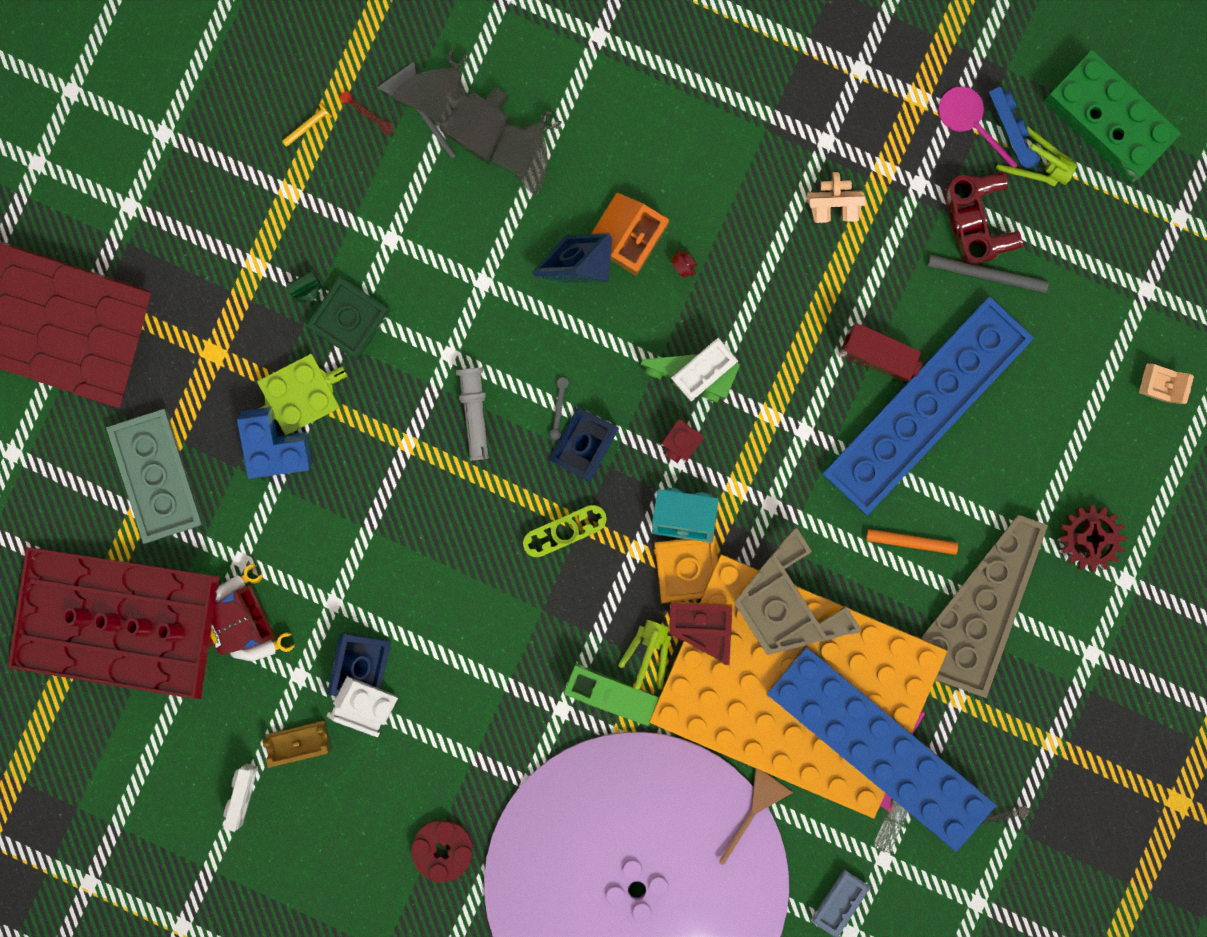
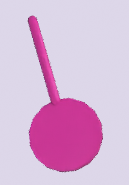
[938,86,1017,168]

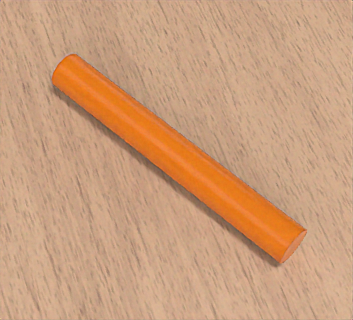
[866,529,958,555]

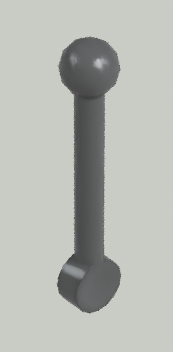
[549,377,569,440]

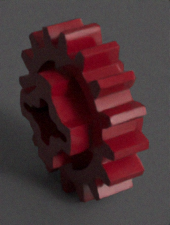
[1057,506,1127,572]

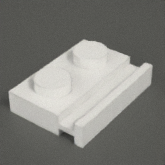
[327,676,398,737]
[223,763,258,832]

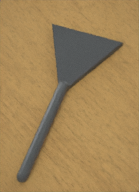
[377,62,456,159]

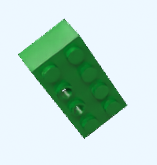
[1043,50,1182,183]

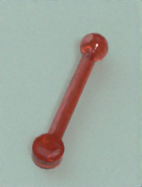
[340,92,394,135]

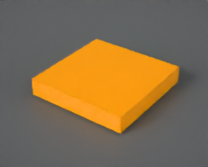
[654,536,718,603]

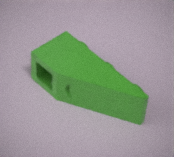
[641,354,740,403]
[564,663,660,726]

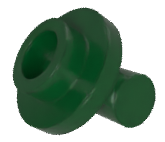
[286,270,322,303]

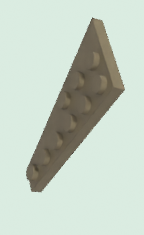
[920,515,1048,698]

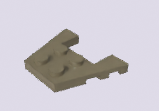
[734,527,862,655]

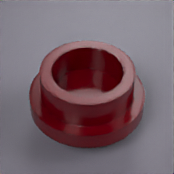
[671,249,698,279]

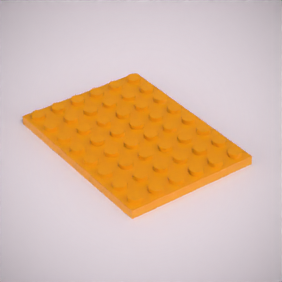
[649,554,947,818]

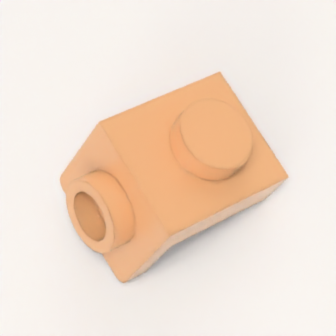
[1139,364,1194,404]

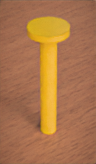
[282,103,332,147]

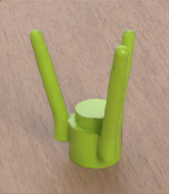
[996,126,1077,187]
[618,620,671,690]

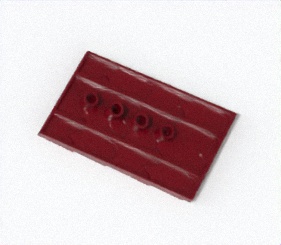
[0,241,151,408]
[8,547,219,699]

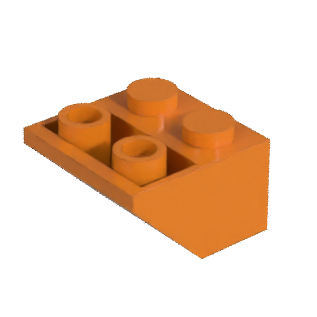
[591,193,669,276]

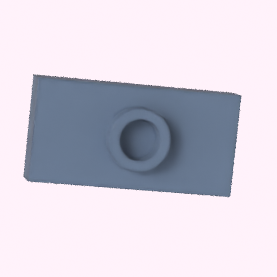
[811,869,871,937]

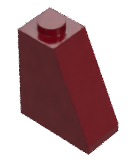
[838,323,923,382]

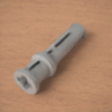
[456,367,489,461]

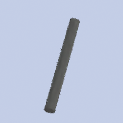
[927,255,1049,293]

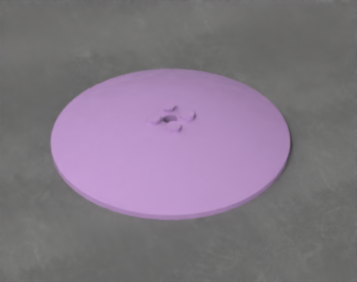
[484,732,789,937]

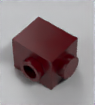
[661,419,704,464]

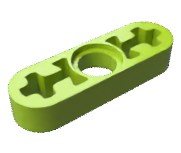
[523,505,606,557]

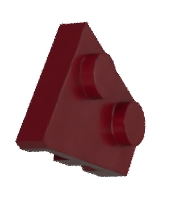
[669,601,732,665]

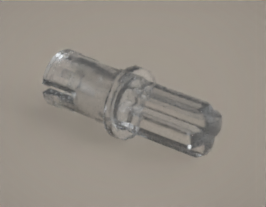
[874,800,908,853]

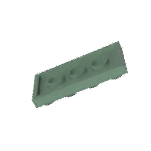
[106,409,204,544]

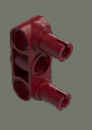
[945,172,1023,265]

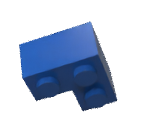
[237,407,313,479]

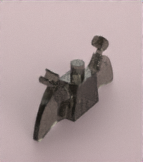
[393,49,562,195]

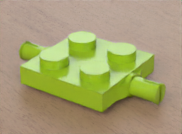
[257,354,348,436]

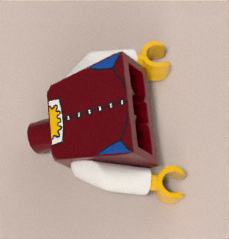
[209,564,295,661]

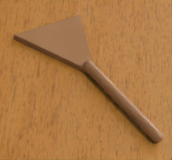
[719,768,793,865]

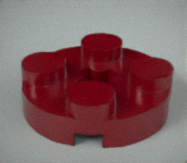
[411,819,473,883]

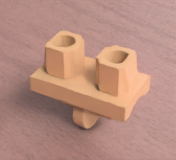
[807,172,865,223]

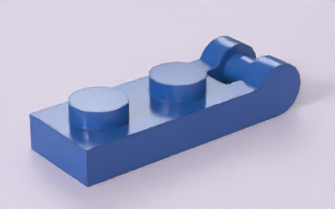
[989,87,1040,168]

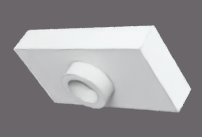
[671,338,738,401]

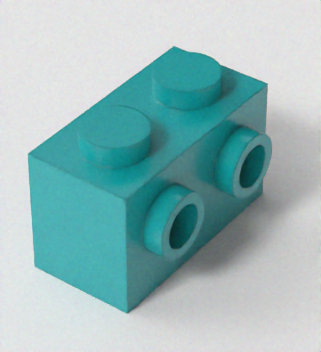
[652,488,719,543]

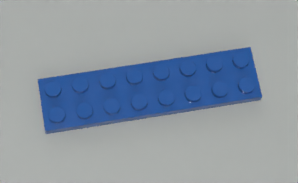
[822,296,1034,516]
[766,646,997,852]

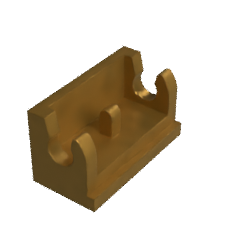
[263,720,332,768]

